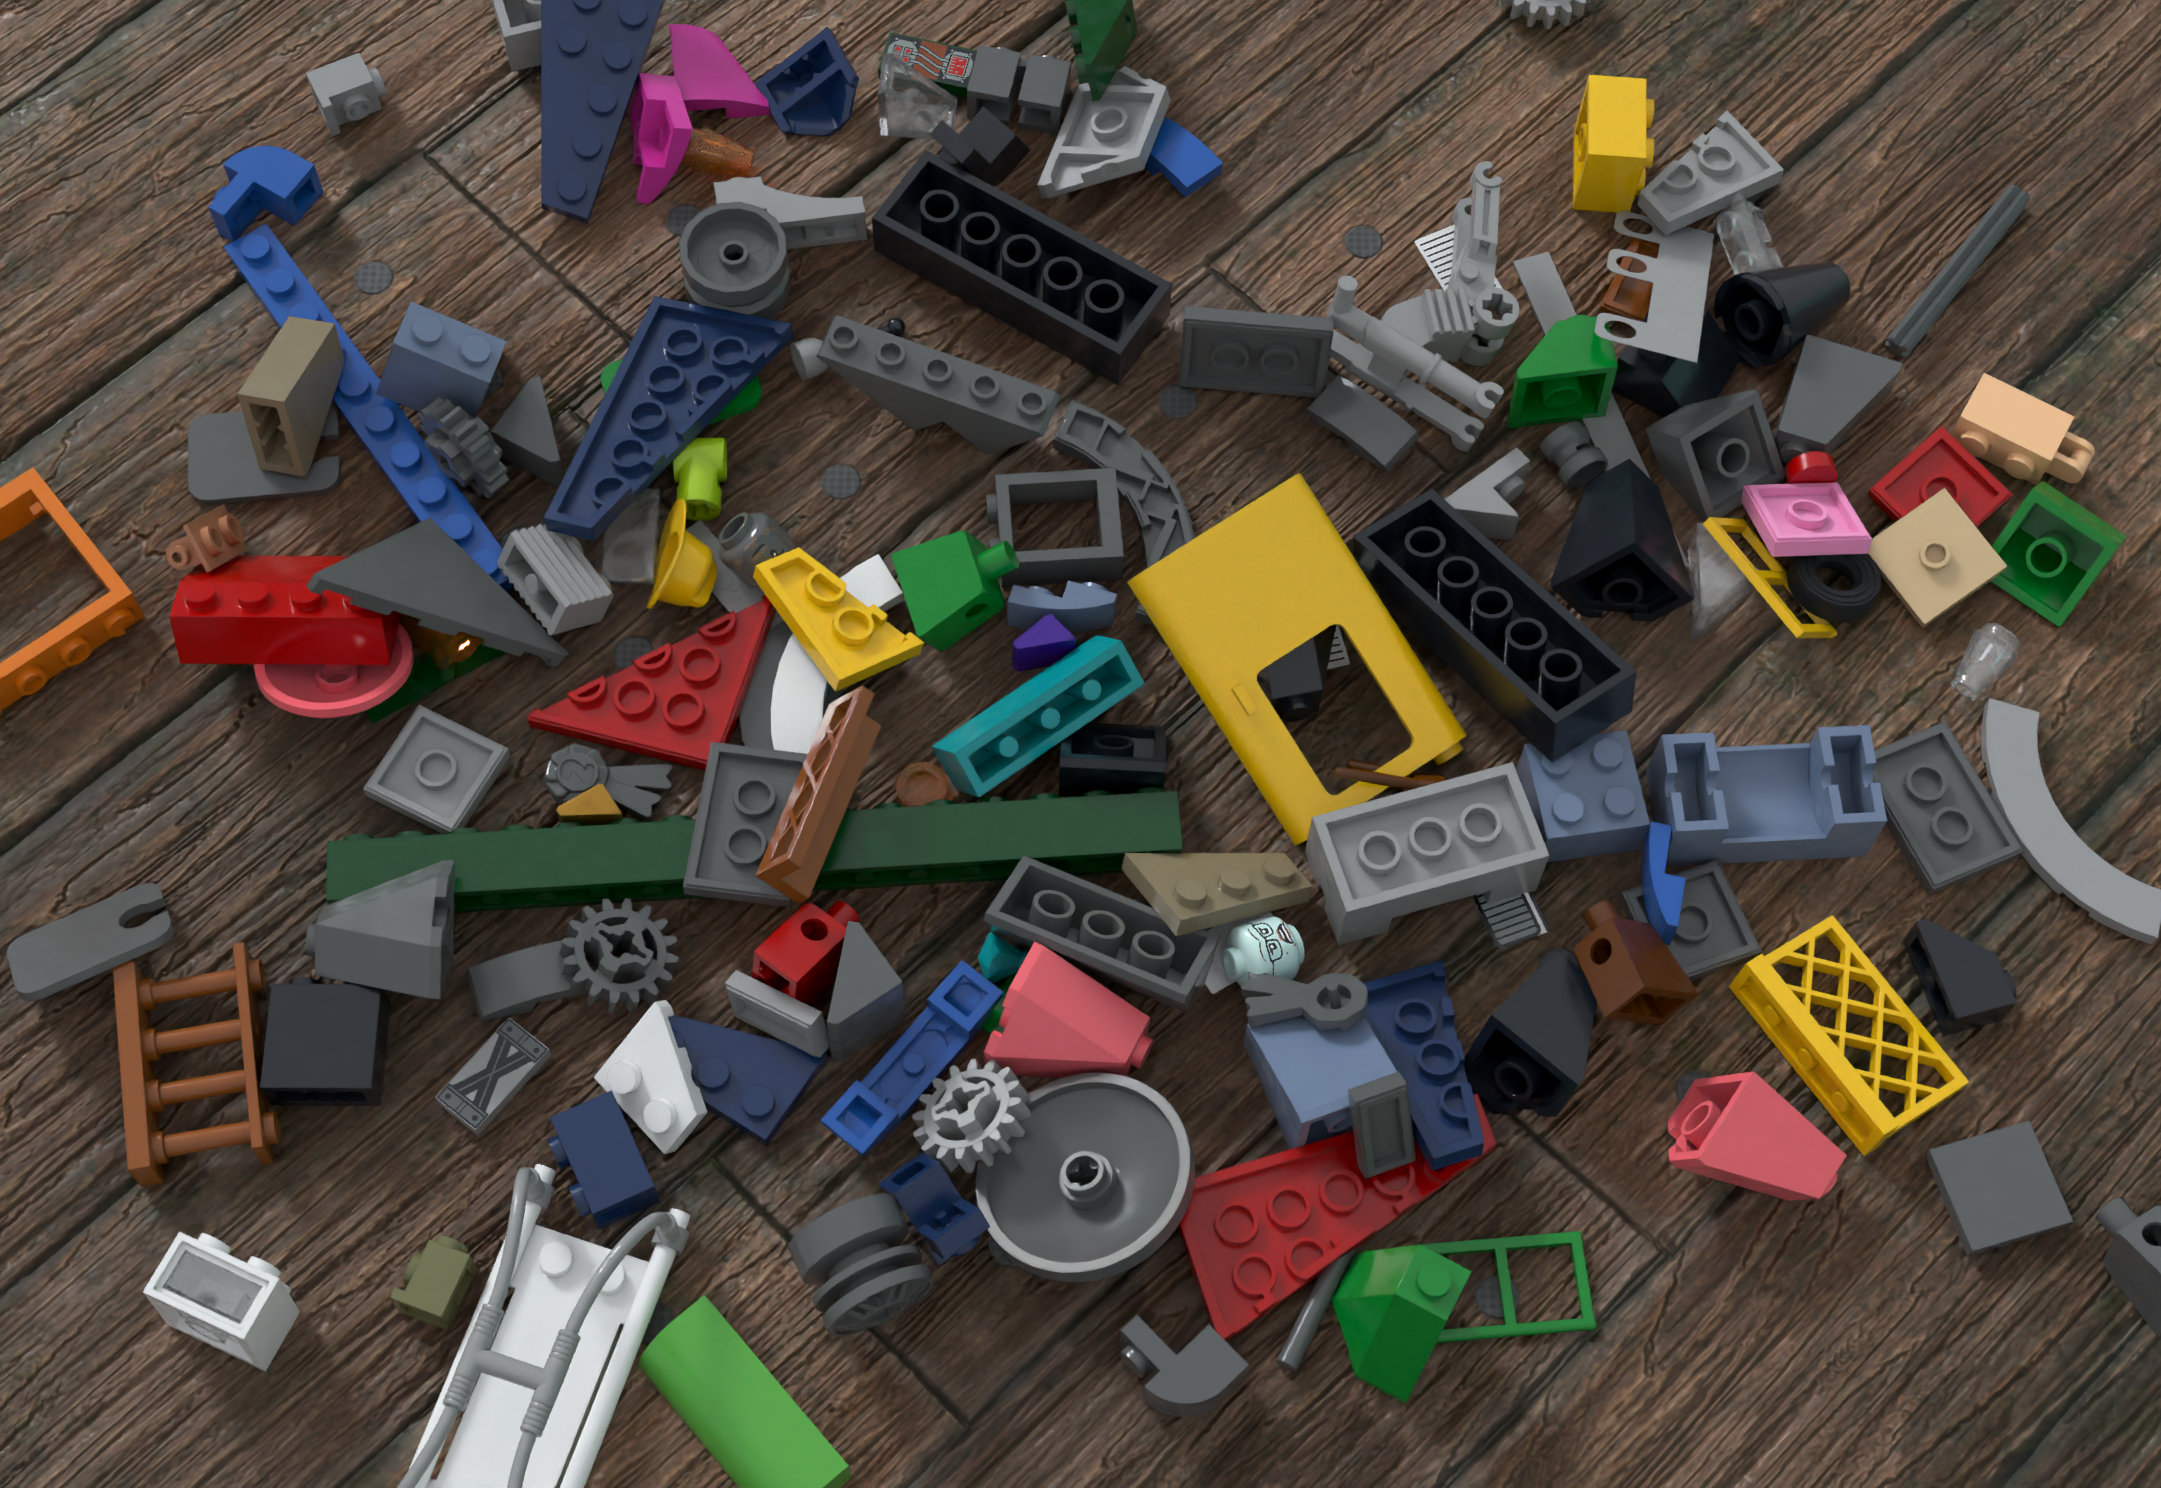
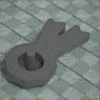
[544,744,672,822]
[1240,971,1368,1031]

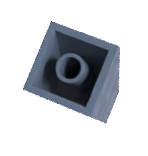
[376,301,507,418]
[1243,1015,1397,1150]

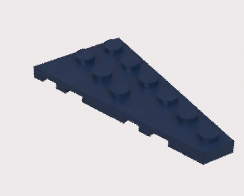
[541,0,665,224]
[544,296,794,541]

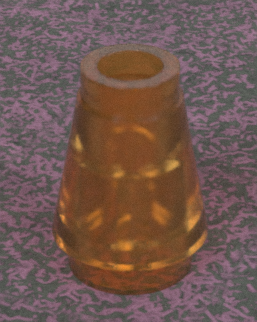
[681,125,755,177]

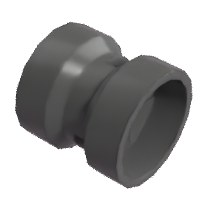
[1540,420,1609,490]

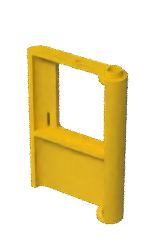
[1127,473,1466,846]

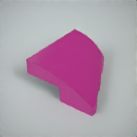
[669,24,770,119]
[630,73,693,204]

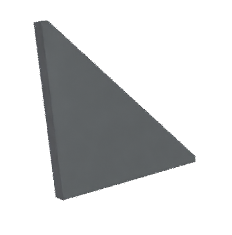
[306,518,569,668]

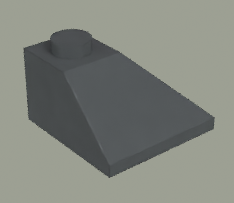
[1646,390,1786,523]

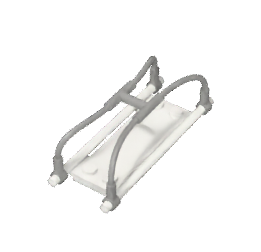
[397,1164,691,1488]

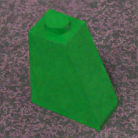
[1331,1244,1472,1404]

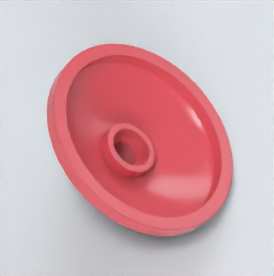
[254,623,414,719]

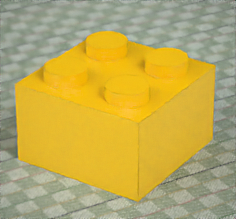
[1573,75,1654,213]

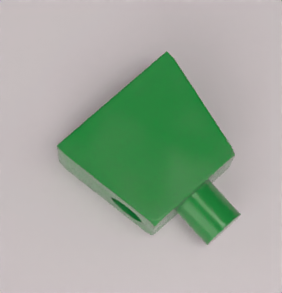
[891,531,1019,652]

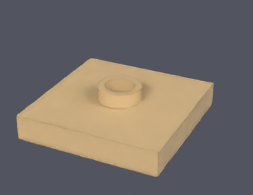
[1868,488,2007,628]

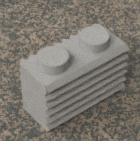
[497,523,614,635]

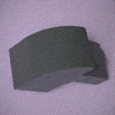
[1119,1315,1249,1417]

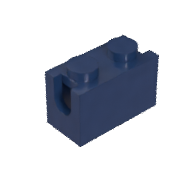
[547,1090,660,1230]

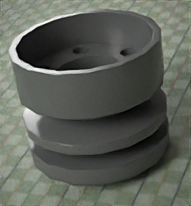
[787,1193,934,1337]

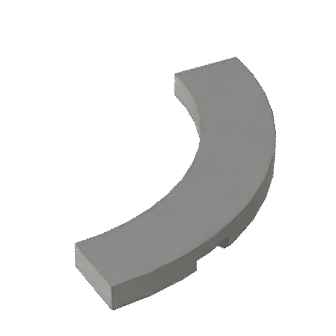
[1981,698,2161,945]

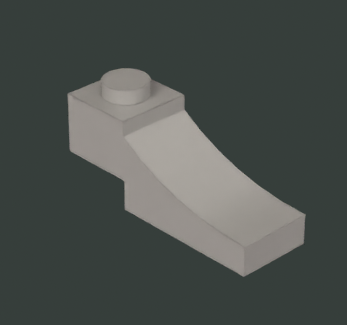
[714,176,867,250]

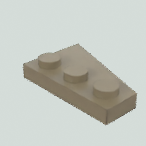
[1122,853,1313,937]

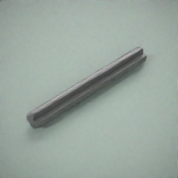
[1885,185,2030,358]

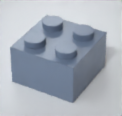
[1516,730,1650,862]

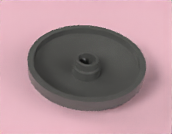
[976,1073,1195,1282]

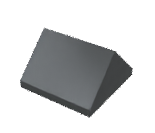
[827,921,906,1061]

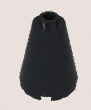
[1714,262,1850,368]

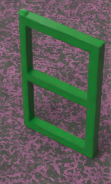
[1417,1231,1597,1343]

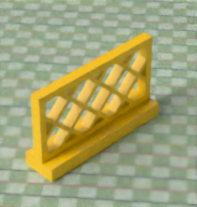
[1728,915,1969,1156]

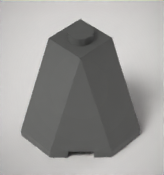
[306,860,455,999]

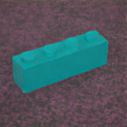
[931,635,1145,797]

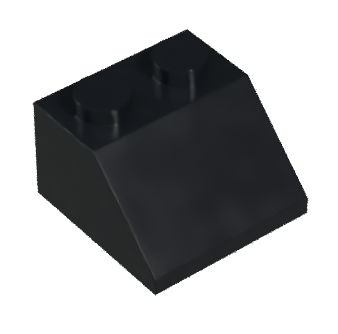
[1612,308,1741,418]

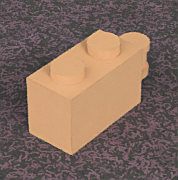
[1951,373,2095,485]

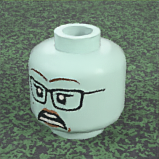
[1221,916,1304,986]

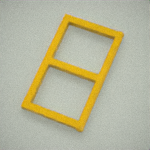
[1703,517,1837,639]

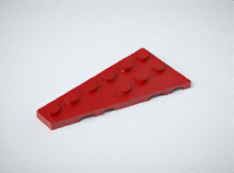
[1178,1094,1497,1342]

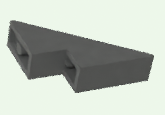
[816,315,1061,454]

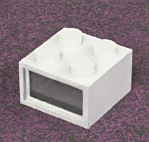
[143,1231,300,1371]

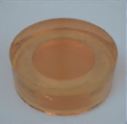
[896,762,949,807]

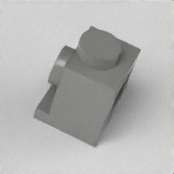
[306,53,387,136]

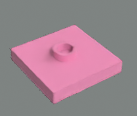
[1741,482,1872,557]

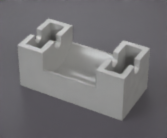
[1305,762,1549,946]

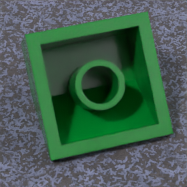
[1507,315,1618,428]
[1991,481,2128,627]

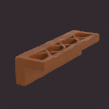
[755,685,881,903]

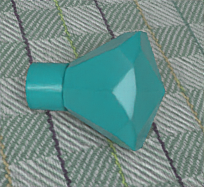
[978,932,1029,983]

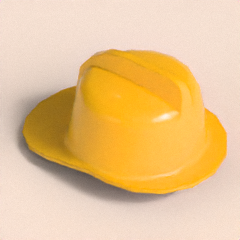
[647,499,717,609]

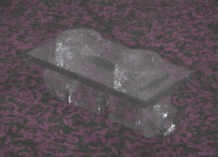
[1713,192,1785,275]

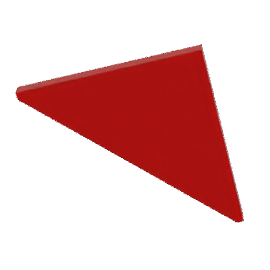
[527,595,776,770]

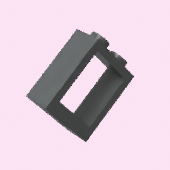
[986,468,1124,587]

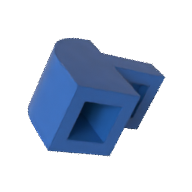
[208,146,324,242]

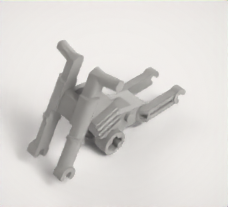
[1326,161,1519,452]

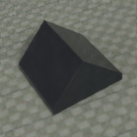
[1059,723,1166,797]

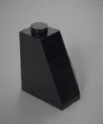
[1551,458,1694,622]
[1257,625,1336,722]
[1464,951,1597,1117]

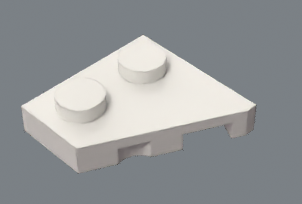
[594,1000,707,1154]

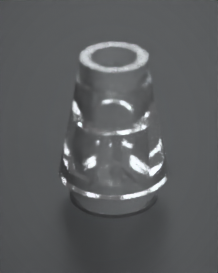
[1951,623,2021,700]

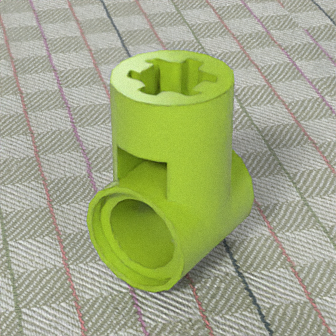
[673,438,727,521]

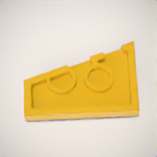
[753,547,924,692]

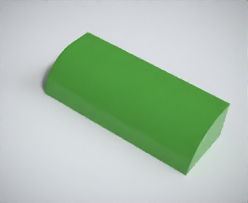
[638,1295,851,1488]

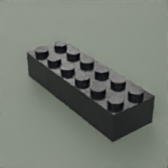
[872,150,1172,385]
[1353,488,1637,763]

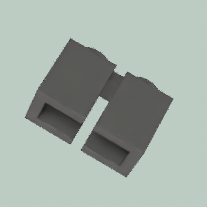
[967,45,1071,135]

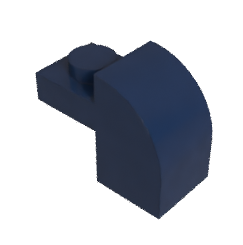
[878,1153,991,1266]

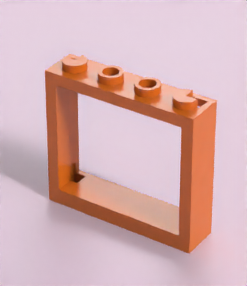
[0,467,145,714]

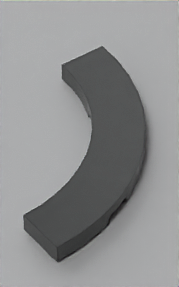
[1053,400,1195,627]

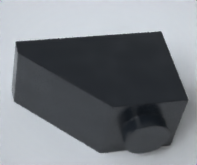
[1903,919,2017,1037]

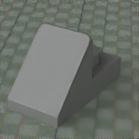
[1444,447,1530,540]

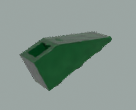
[1065,0,1138,102]

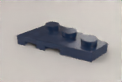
[668,1015,828,1146]

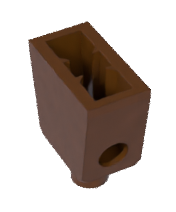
[1575,900,1699,1025]

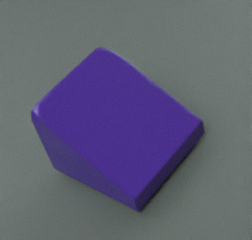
[1013,613,1076,672]

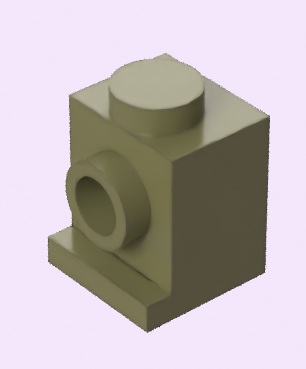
[390,1235,478,1331]

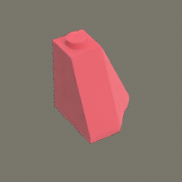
[984,942,1154,1078]
[1668,1071,1847,1201]

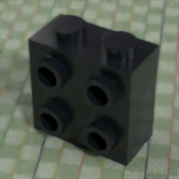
[260,977,391,1106]

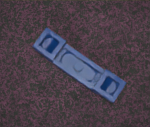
[821,960,1003,1157]

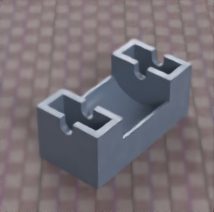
[1646,725,1887,866]

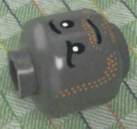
[718,512,794,587]

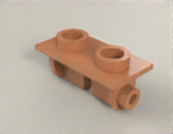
[166,504,247,573]

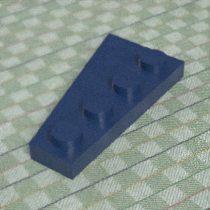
[1363,960,1484,1171]

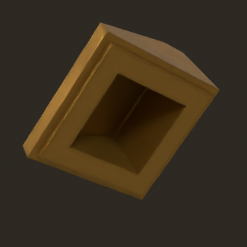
[556,784,623,826]

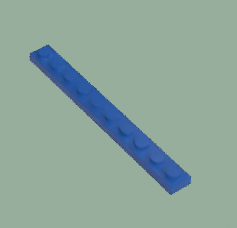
[224,224,514,592]

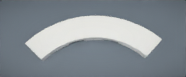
[771,554,903,754]

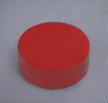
[1784,451,1838,484]

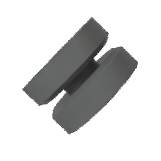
[679,202,791,319]

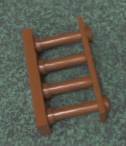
[113,942,281,1187]

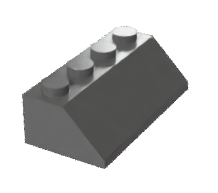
[983,856,1220,1014]

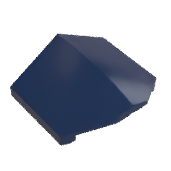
[755,27,859,136]

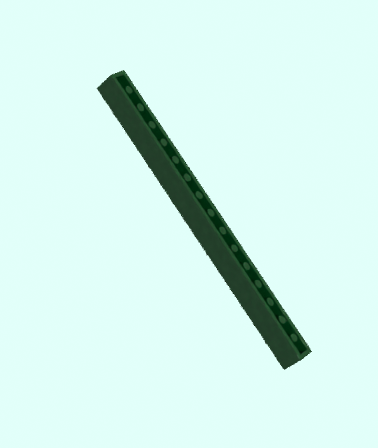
[326,787,1183,913]

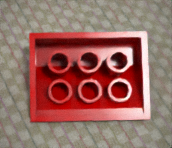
[169,555,401,665]

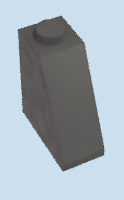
[1773,334,1902,464]

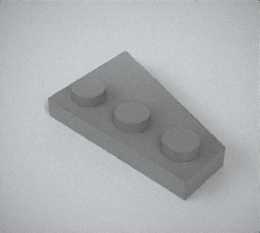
[1637,110,1784,235]

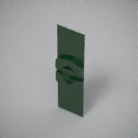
[365,635,505,724]

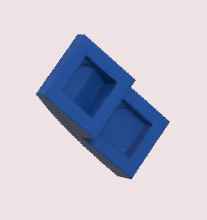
[1145,117,1223,198]
[1641,821,1686,946]

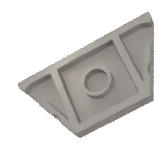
[1037,66,1171,198]

